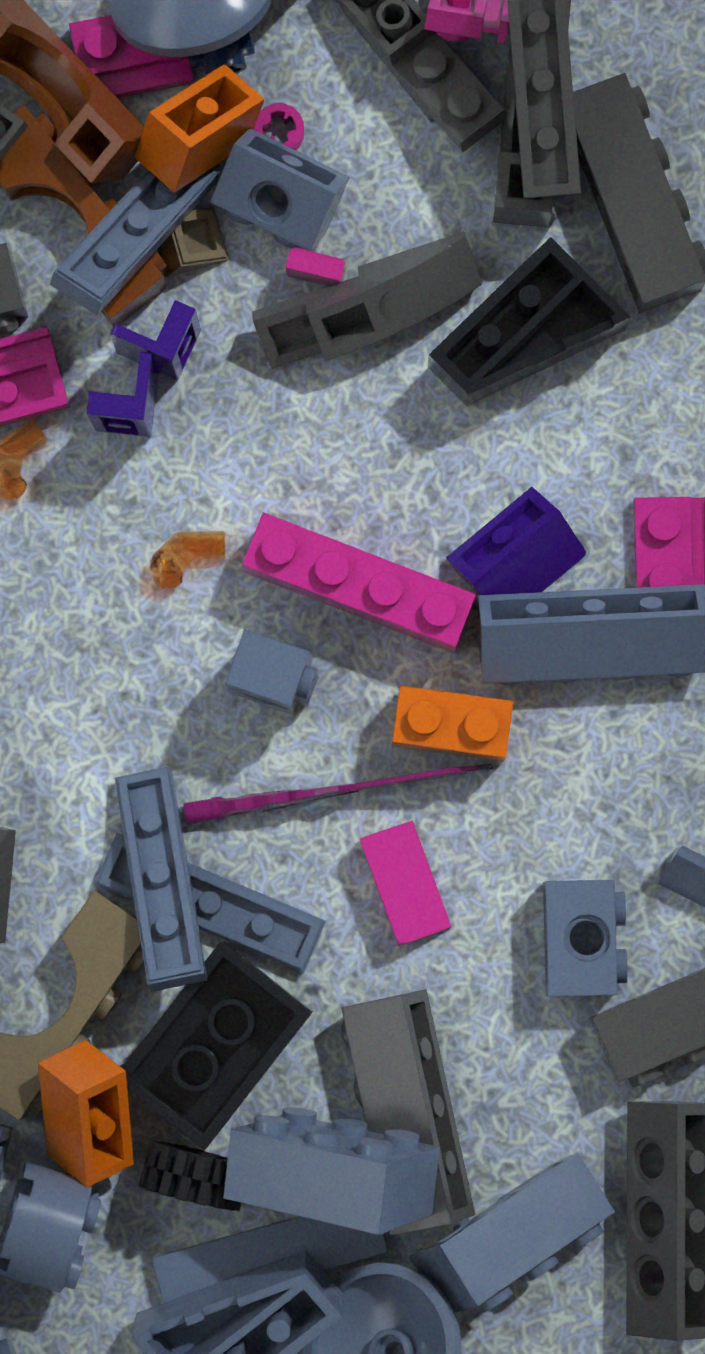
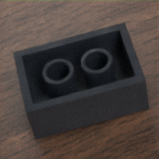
[122,940,314,1151]

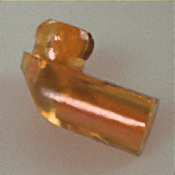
[0,418,48,501]
[149,531,226,589]

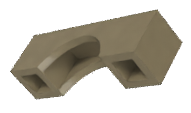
[0,890,144,1120]

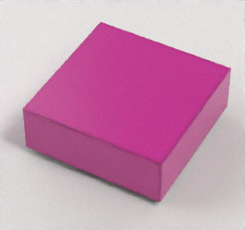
[285,247,346,286]

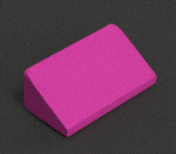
[359,820,452,947]

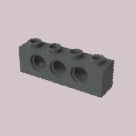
[626,1101,705,1341]

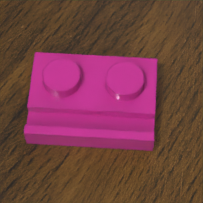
[424,0,509,43]
[69,15,194,98]
[0,326,70,427]
[633,497,705,588]

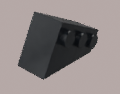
[428,237,631,406]

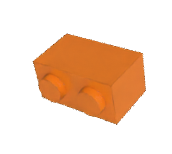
[134,64,265,193]
[392,685,514,762]
[38,1040,134,1188]

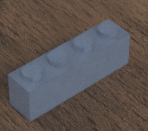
[478,584,705,685]

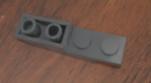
[336,0,507,153]
[252,231,482,369]

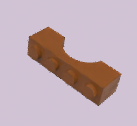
[0,0,144,183]
[0,104,167,326]

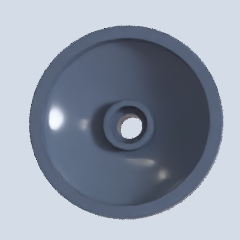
[109,0,273,57]
[301,1263,461,1354]

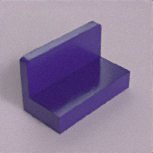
[110,300,201,380]
[87,352,159,437]
[446,486,586,595]

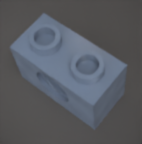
[210,128,350,251]
[225,629,319,715]
[543,880,628,997]

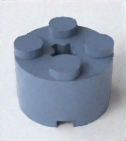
[0,1161,101,1293]

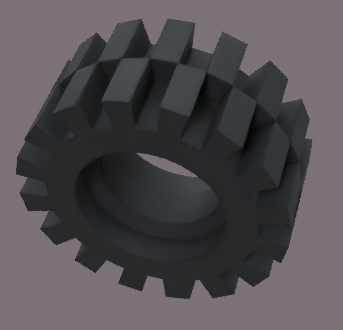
[139,1140,241,1211]

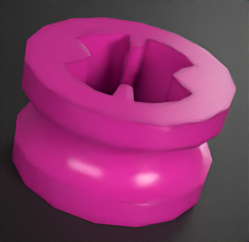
[254,103,304,150]

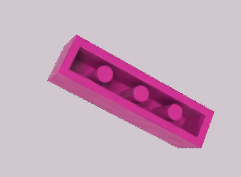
[242,512,476,653]

